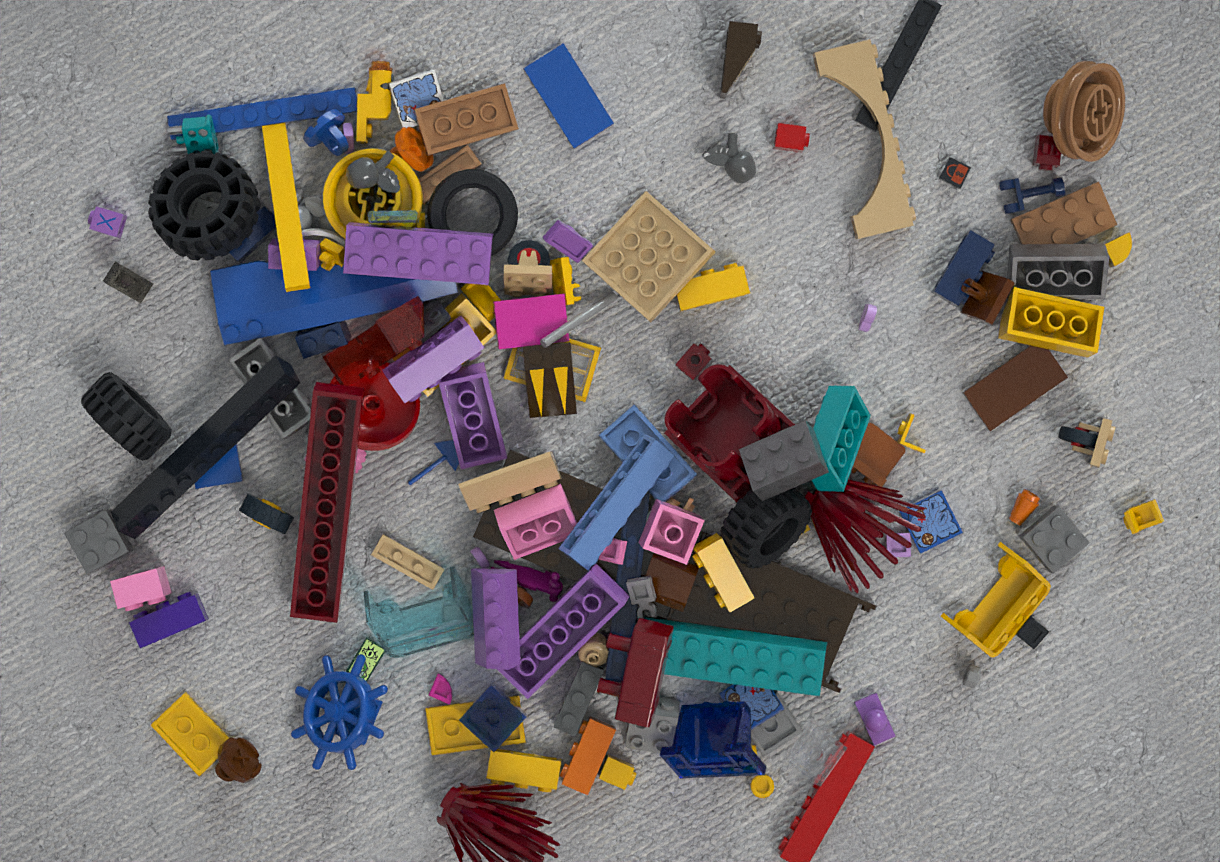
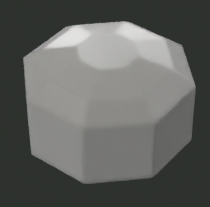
[962,664,981,688]

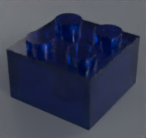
[459,682,527,752]

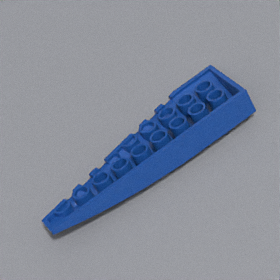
[210,261,458,345]

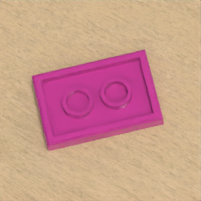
[493,294,569,349]

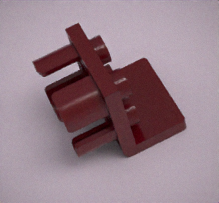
[664,364,795,502]

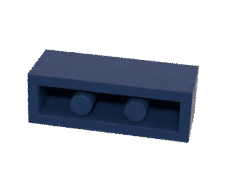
[931,230,995,307]

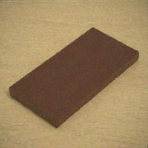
[962,345,1068,431]

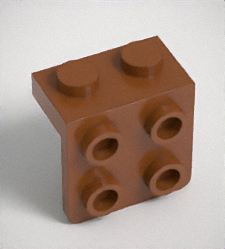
[851,423,905,487]

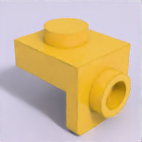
[1123,499,1164,534]

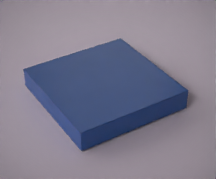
[195,444,243,489]

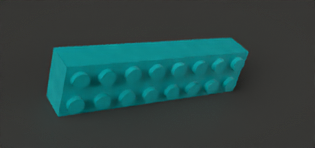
[635,617,827,696]

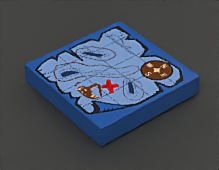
[899,490,963,554]
[719,684,784,734]

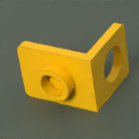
[897,413,926,453]

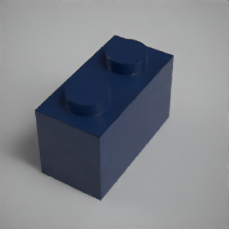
[295,320,352,359]

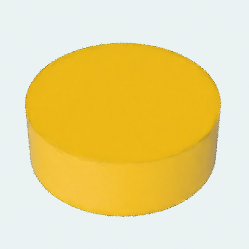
[750,773,774,798]

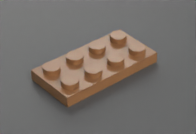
[413,83,519,156]
[1011,182,1117,244]

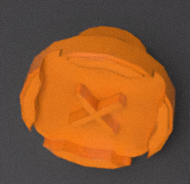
[389,127,434,172]

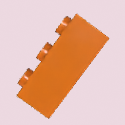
[559,716,616,795]

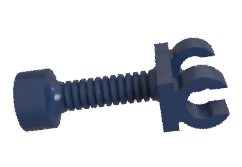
[999,177,1065,214]

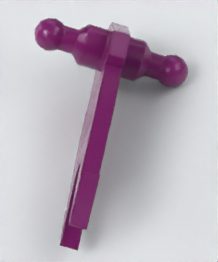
[490,560,563,602]

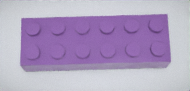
[343,222,493,285]
[497,564,629,699]

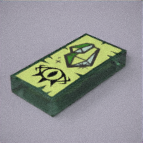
[346,637,387,682]

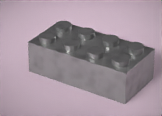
[1007,244,1109,300]

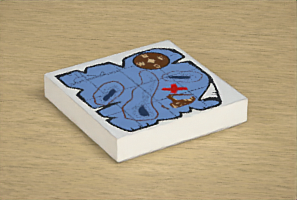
[388,69,444,129]

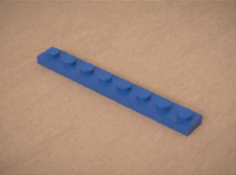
[167,87,357,141]

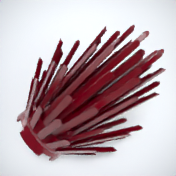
[437,783,560,862]

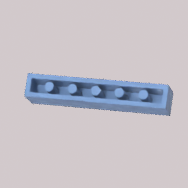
[558,434,674,570]

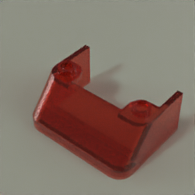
[323,296,425,386]

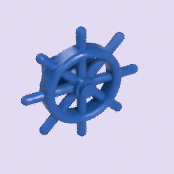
[291,654,388,770]

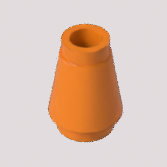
[1009,489,1040,526]

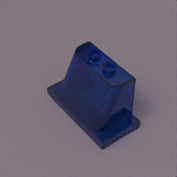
[660,701,767,779]

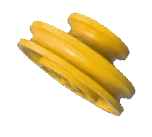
[323,149,423,239]

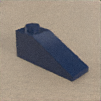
[229,206,277,263]

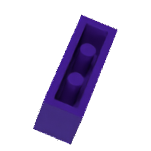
[129,592,209,649]

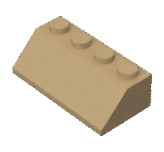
[458,451,562,513]

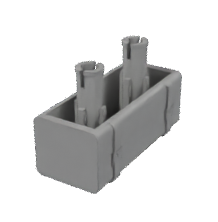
[228,338,312,439]

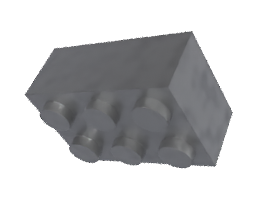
[739,420,829,501]

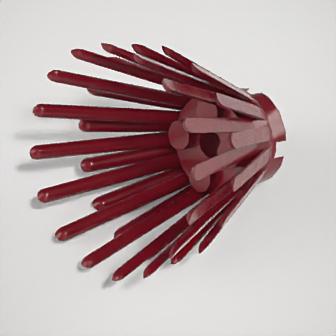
[805,480,926,594]

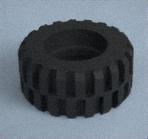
[81,372,172,461]
[720,487,812,569]

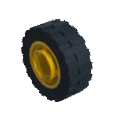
[239,493,294,534]

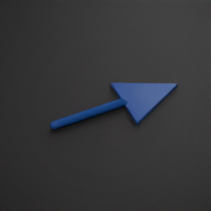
[408,440,459,485]

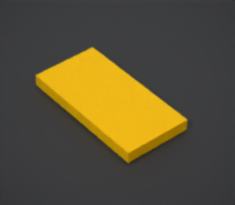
[425,695,526,755]

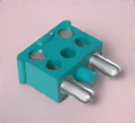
[167,114,219,155]

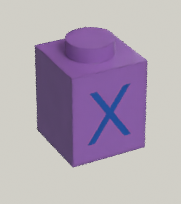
[88,206,128,239]

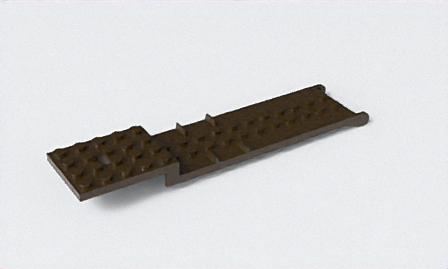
[473,449,877,693]

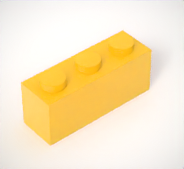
[676,263,750,312]
[692,533,754,612]
[486,748,561,792]

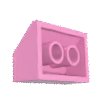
[494,484,577,560]

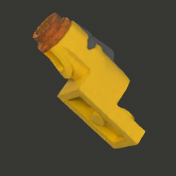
[356,61,395,144]

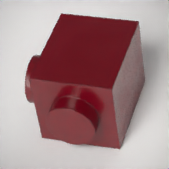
[675,343,712,380]

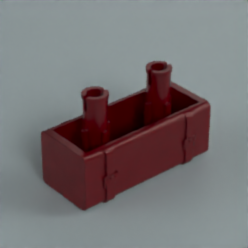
[597,618,674,728]

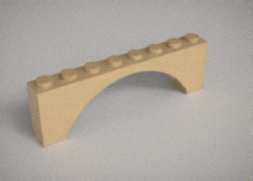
[813,39,916,239]

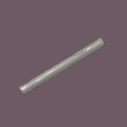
[540,292,617,348]

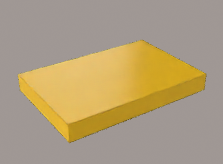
[151,692,229,776]

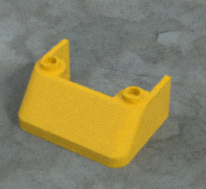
[941,542,1051,658]

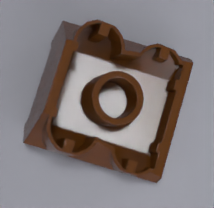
[645,553,699,612]

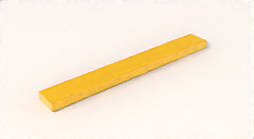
[262,122,310,292]

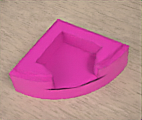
[429,673,452,705]

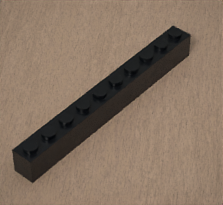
[111,355,301,539]

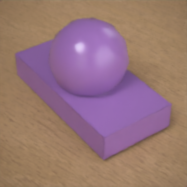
[543,220,593,263]
[854,692,895,746]

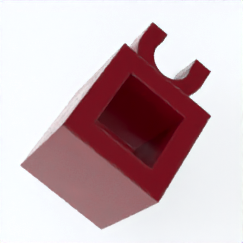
[1032,135,1061,171]

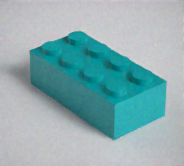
[811,386,871,492]

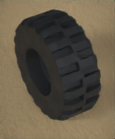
[148,151,260,261]

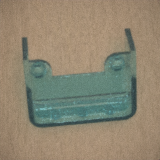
[364,566,474,658]

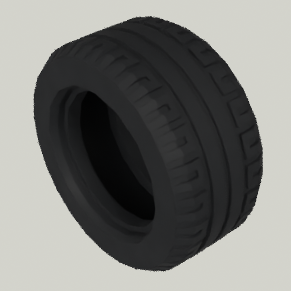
[427,169,518,256]

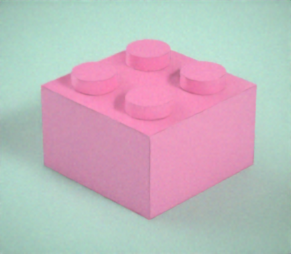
[638,499,705,565]
[110,566,172,611]

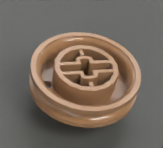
[1043,61,1125,162]

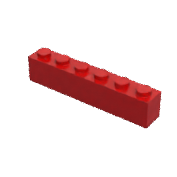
[777,730,875,862]

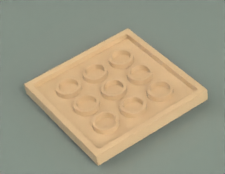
[582,191,715,323]

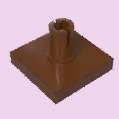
[961,271,1014,325]

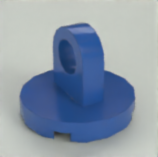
[303,109,349,156]

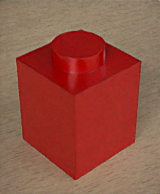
[774,123,810,153]

